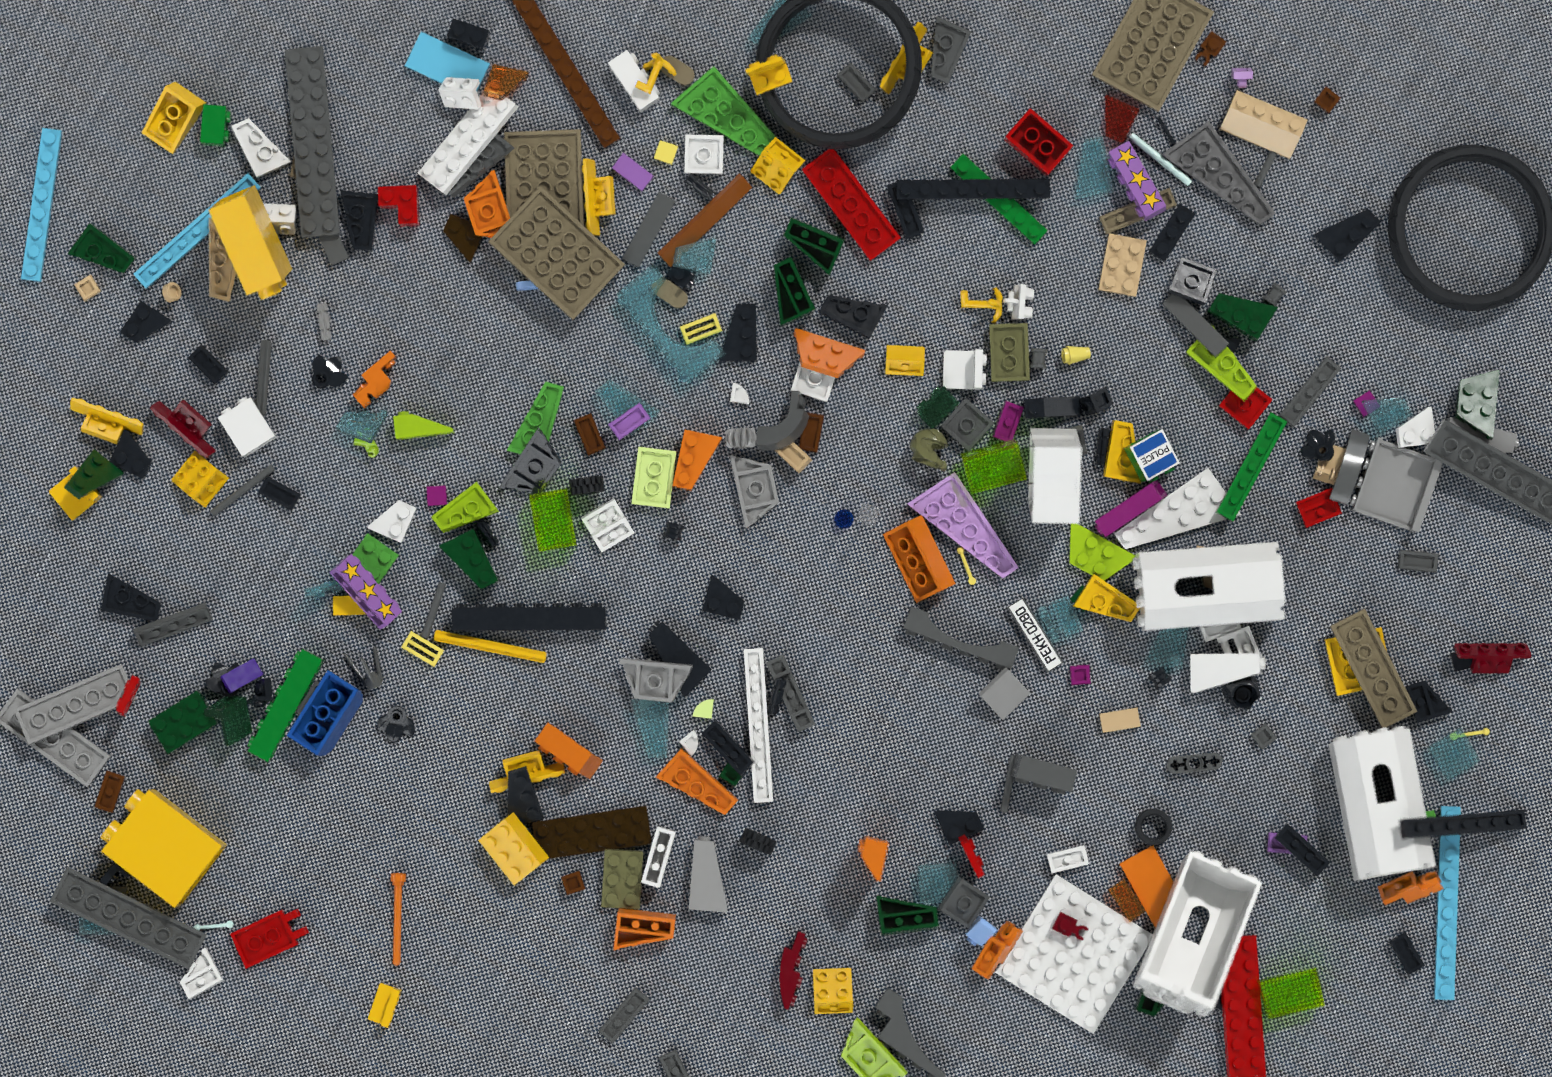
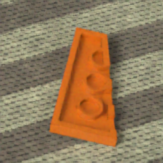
[656,748,738,815]

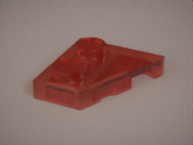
[1105,95,1140,144]

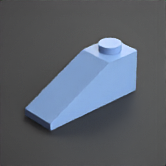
[965,916,997,946]

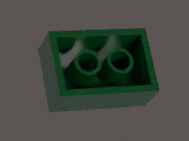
[148,691,220,754]

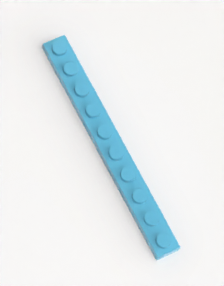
[1434,806,1461,1000]

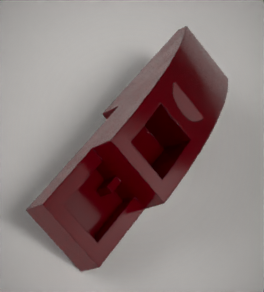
[780,931,808,1010]

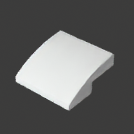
[581,498,634,552]

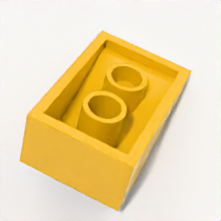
[142,82,206,154]

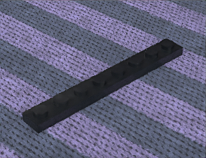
[897,179,1050,200]
[1399,810,1527,839]

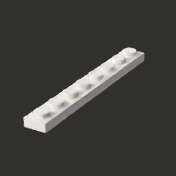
[744,648,773,803]

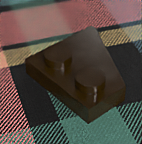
[443,214,483,263]

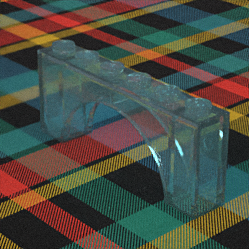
[616,265,726,384]

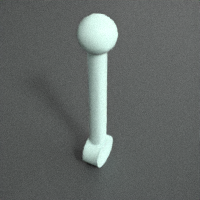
[193,921,234,931]

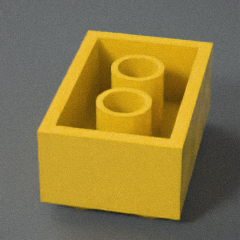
[478,812,549,885]

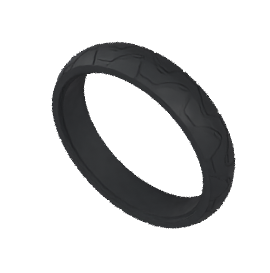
[756,0,922,149]
[1388,145,1552,311]

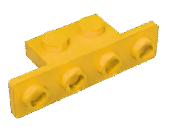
[879,22,933,94]
[582,158,616,236]
[70,398,144,445]
[489,750,565,793]

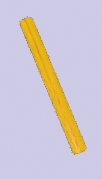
[434,630,547,663]

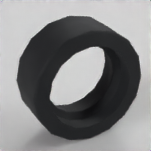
[1135,809,1172,845]

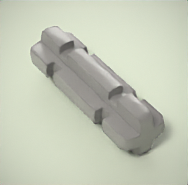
[316,303,332,341]

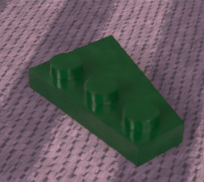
[68,223,136,273]
[64,449,124,499]

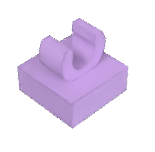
[1232,68,1253,88]

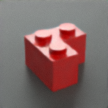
[378,185,420,227]

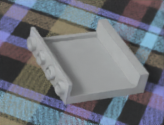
[1350,437,1443,533]

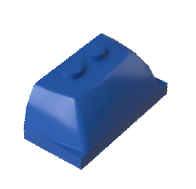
[286,670,363,756]

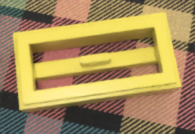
[680,313,722,345]
[401,631,444,667]

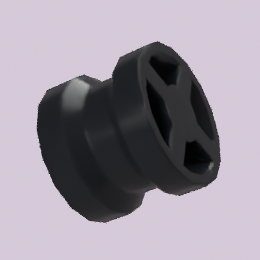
[663,521,685,541]
[1148,667,1172,690]

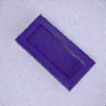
[220,658,264,693]

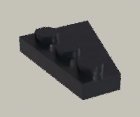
[340,190,378,252]
[1313,209,1381,263]
[819,295,887,339]
[719,304,757,362]
[507,766,544,825]

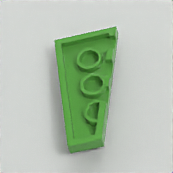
[507,382,564,454]

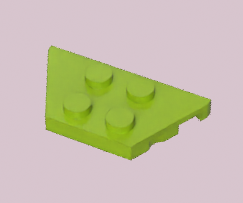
[1069,523,1136,581]
[841,1017,908,1077]

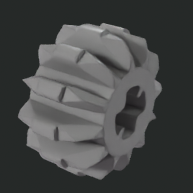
[725,428,757,449]

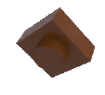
[1313,86,1341,114]
[561,870,586,895]

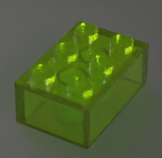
[960,439,1027,494]
[529,488,578,553]
[1257,967,1325,1019]

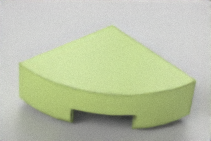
[693,699,714,719]

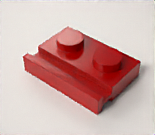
[1295,488,1342,528]
[115,675,141,717]
[958,834,985,878]

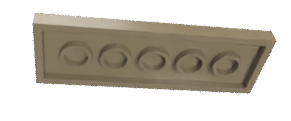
[1330,609,1417,728]

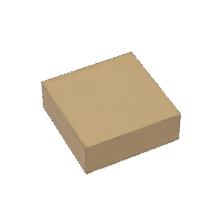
[74,275,101,301]

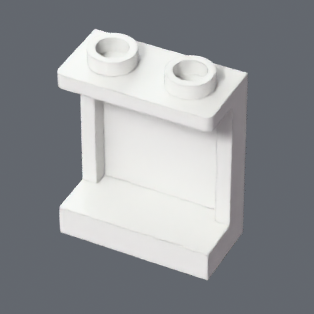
[218,397,277,458]

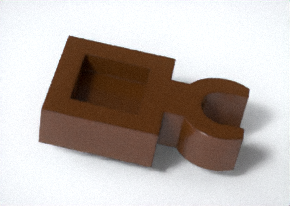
[1195,31,1226,67]

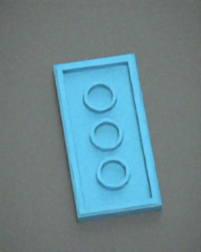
[405,32,490,92]

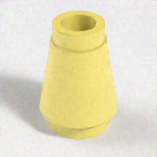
[1061,346,1091,365]

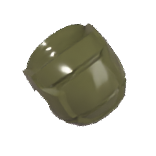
[910,429,949,471]

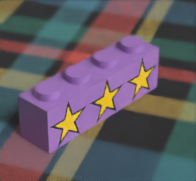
[1107,141,1166,221]
[329,554,402,629]

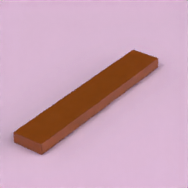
[657,173,752,267]

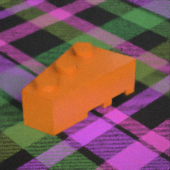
[673,430,723,491]
[535,722,603,779]
[613,908,676,950]

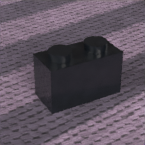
[447,18,491,52]

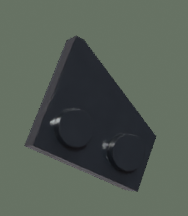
[120,301,172,343]
[109,430,152,479]
[703,575,745,620]
[1405,680,1453,723]
[934,810,985,845]

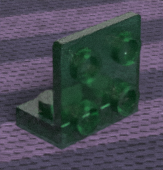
[204,696,252,746]

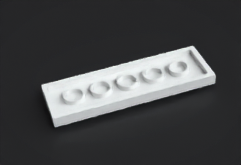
[418,85,518,195]

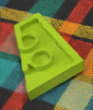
[431,482,499,533]

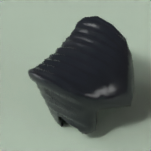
[1221,676,1261,709]

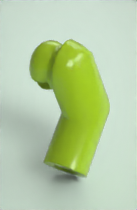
[354,436,379,458]

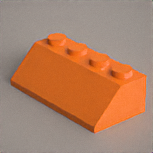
[883,515,956,603]
[857,836,889,881]

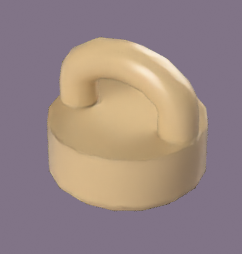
[162,282,181,303]

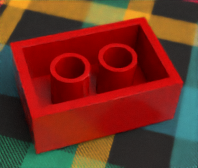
[1004,108,1074,177]

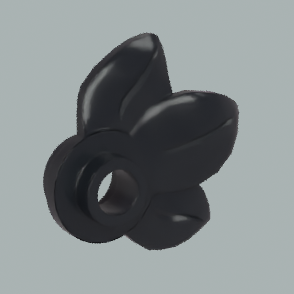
[312,355,348,389]
[1300,429,1336,462]
[205,662,239,698]
[377,706,415,743]

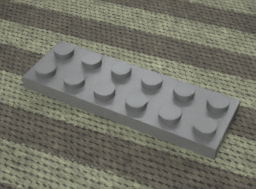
[14,664,137,745]
[0,688,111,787]

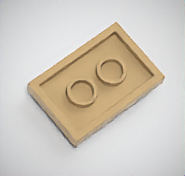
[1098,233,1147,297]

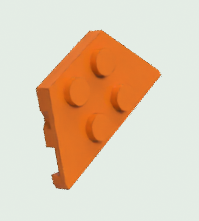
[464,170,510,238]
[794,328,865,378]

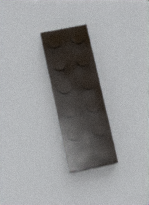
[532,805,652,859]

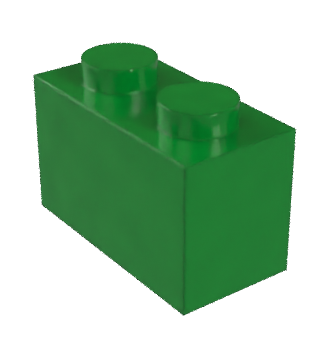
[200,104,231,147]

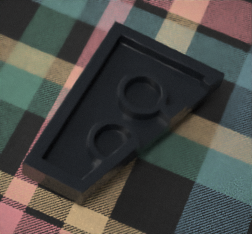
[101,573,162,621]

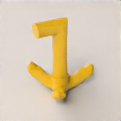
[635,53,676,94]
[960,287,1003,323]

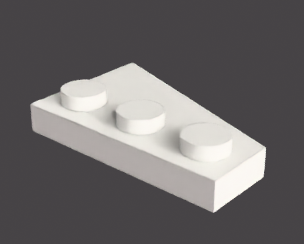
[231,118,291,179]

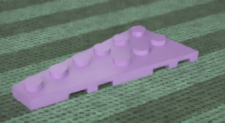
[907,472,1019,579]

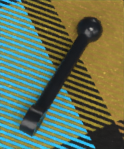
[1157,117,1176,146]

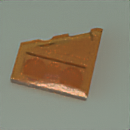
[484,64,529,100]

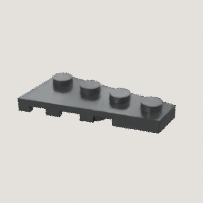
[448,134,515,198]

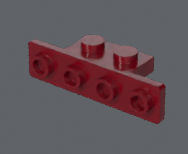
[150,400,216,458]
[1453,643,1532,674]

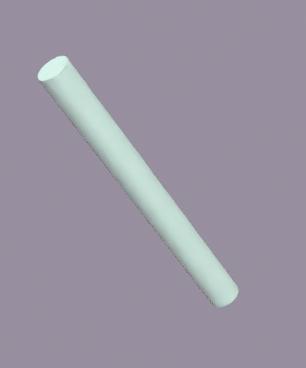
[1128,133,1193,186]

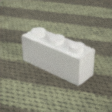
[608,50,660,113]
[641,826,676,888]

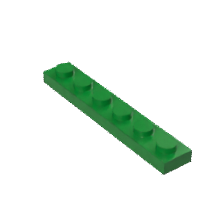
[950,154,1048,245]
[1215,412,1287,522]

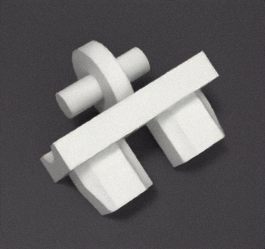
[1002,284,1034,320]

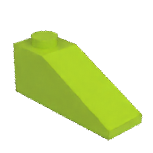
[393,411,454,440]

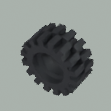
[569,476,605,496]
[739,828,777,856]

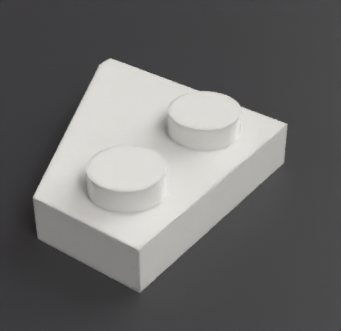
[1396,407,1435,448]

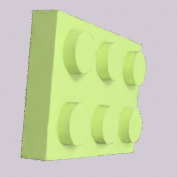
[631,447,677,509]

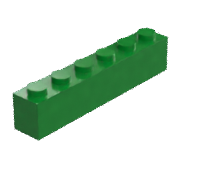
[247,649,325,762]

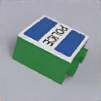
[1124,429,1180,483]

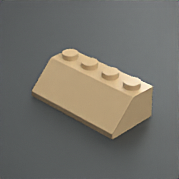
[1219,90,1307,159]

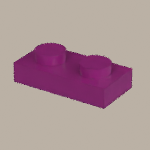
[992,401,1024,443]

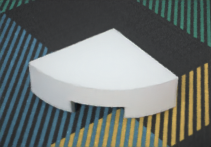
[730,383,749,405]
[679,730,698,756]

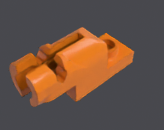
[352,351,397,409]
[1378,871,1444,905]
[971,921,1023,979]

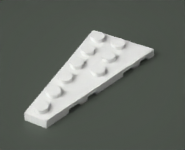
[1114,468,1241,549]

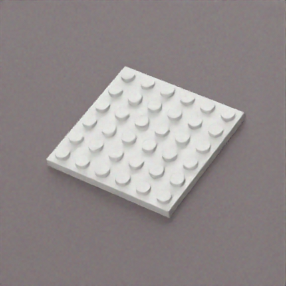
[995,874,1153,1034]

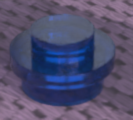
[834,509,854,529]

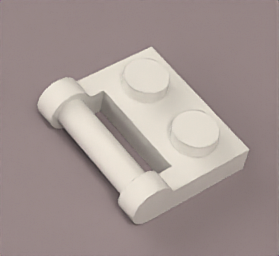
[1216,626,1260,654]

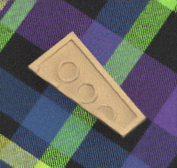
[209,218,236,301]

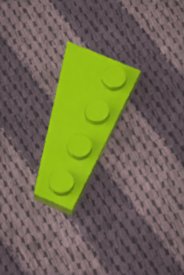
[1186,323,1257,402]

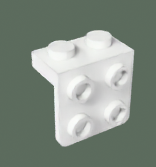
[943,349,987,390]

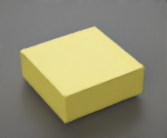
[654,140,678,165]

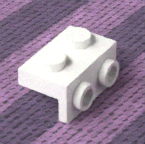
[438,77,481,109]
[263,203,297,235]

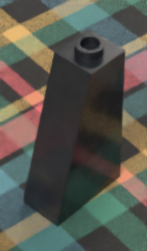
[649,622,712,697]

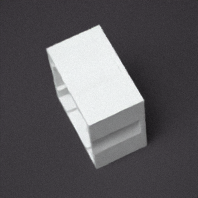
[1028,428,1082,523]

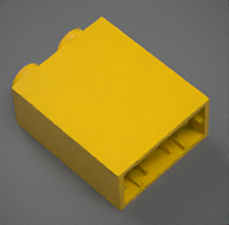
[209,185,292,300]
[101,789,227,908]

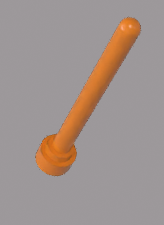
[391,873,406,966]

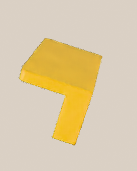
[885,345,925,376]
[368,983,402,1028]

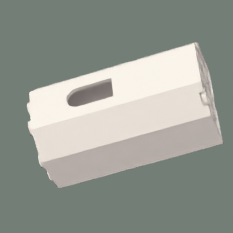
[1133,542,1285,631]
[1329,726,1436,881]
[1133,851,1262,1017]

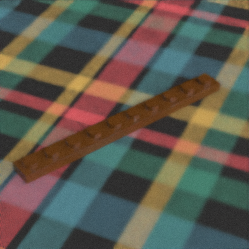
[511,0,621,149]

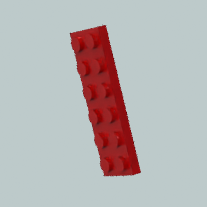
[802,149,901,261]

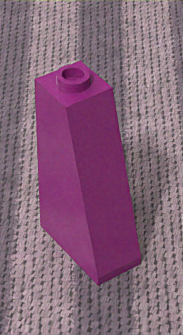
[1095,480,1167,537]

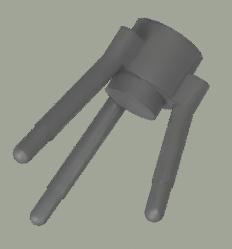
[344,646,384,690]

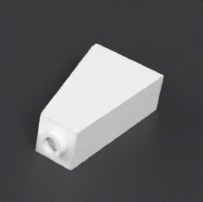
[1190,654,1266,693]

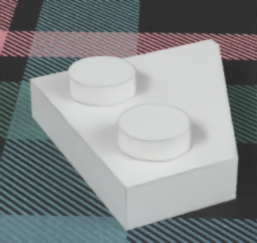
[368,500,417,543]
[180,948,224,1000]

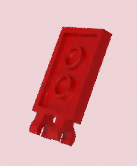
[230,909,309,969]

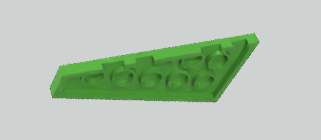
[671,66,776,156]

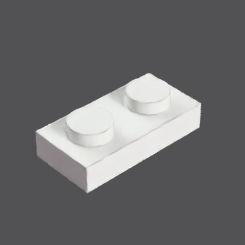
[1047,845,1089,873]

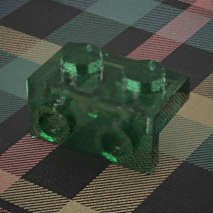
[916,386,960,429]

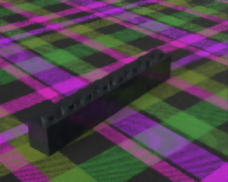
[452,603,606,631]

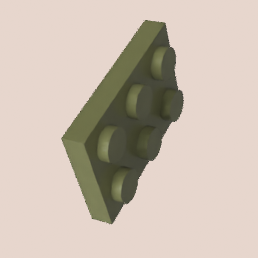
[989,323,1030,382]
[601,849,643,909]

